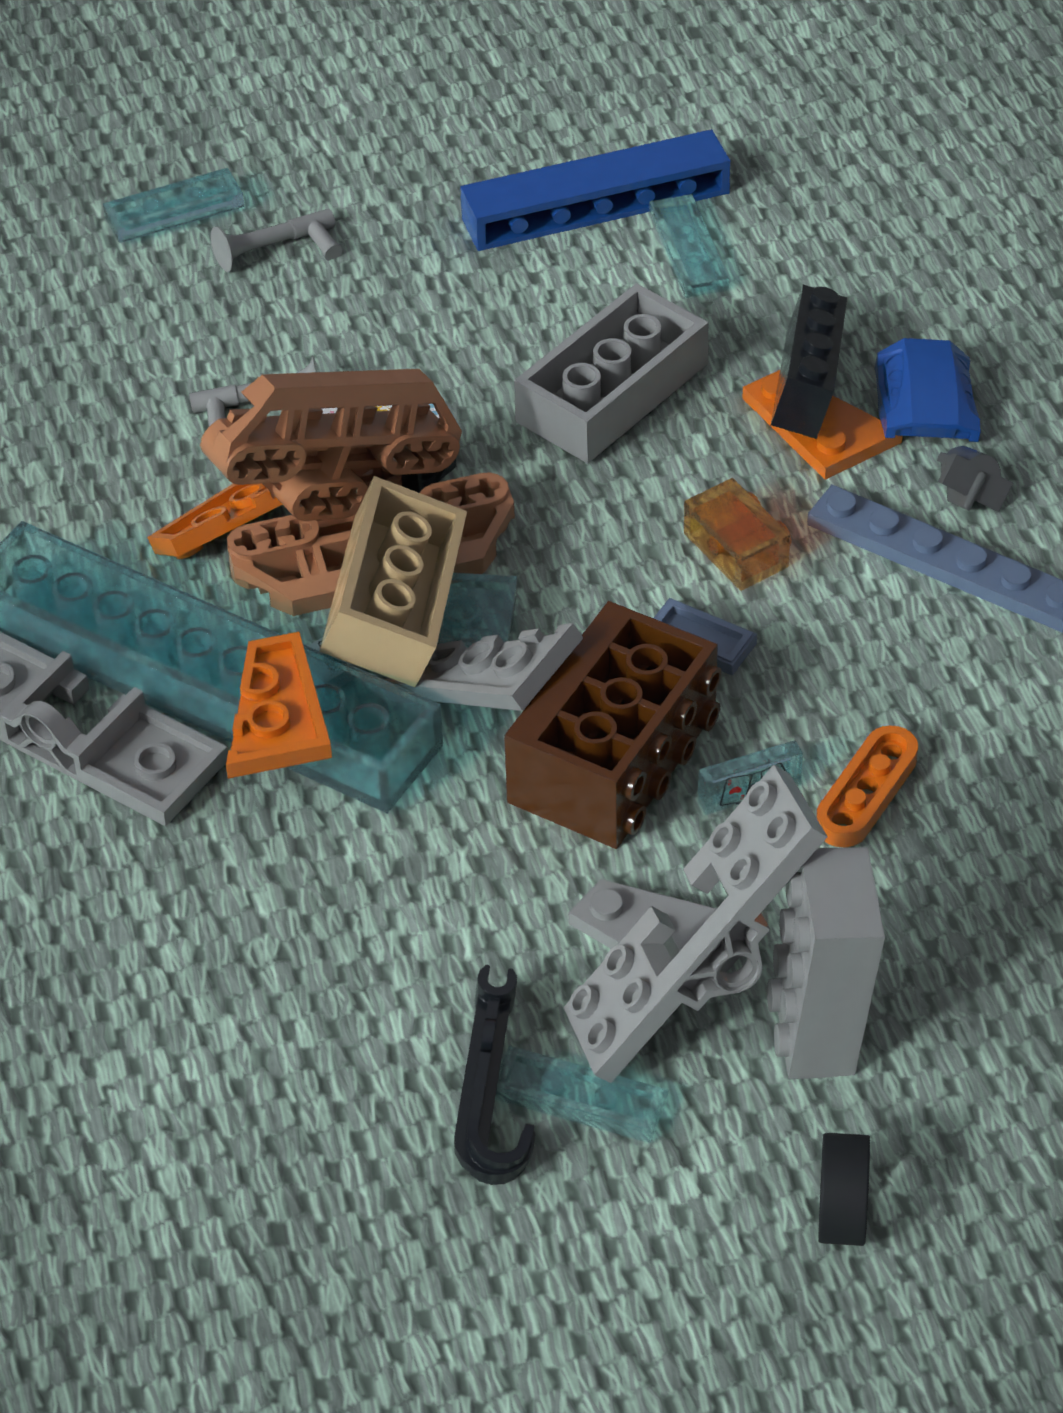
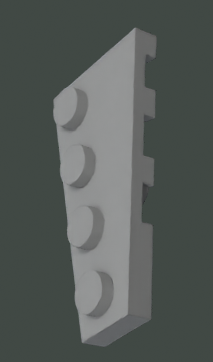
[383,623,583,711]

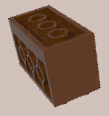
[504,601,722,849]

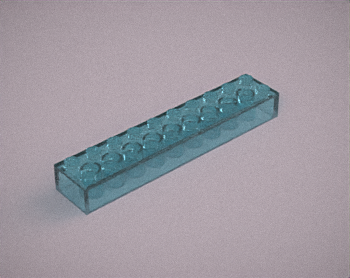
[0,521,443,814]

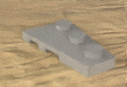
[568,879,741,973]

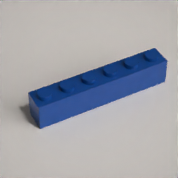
[460,129,730,251]

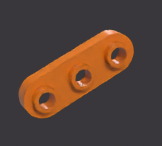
[816,725,918,848]

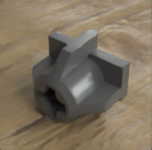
[937,446,1013,512]

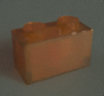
[684,478,792,591]

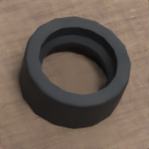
[818,1133,870,1246]

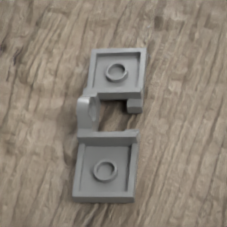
[0,632,228,826]
[563,765,828,1083]

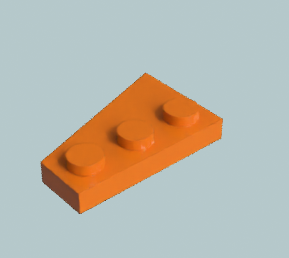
[742,370,903,480]
[147,483,283,559]
[226,631,332,779]

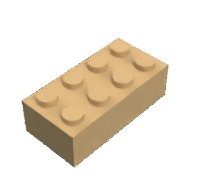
[319,476,467,687]

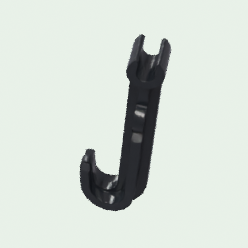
[454,965,536,1185]

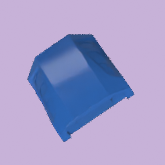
[874,338,981,442]

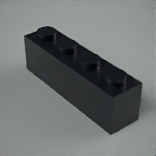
[771,284,847,439]

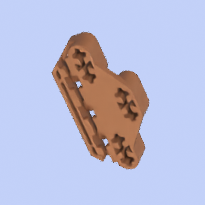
[200,369,462,521]
[227,467,515,616]

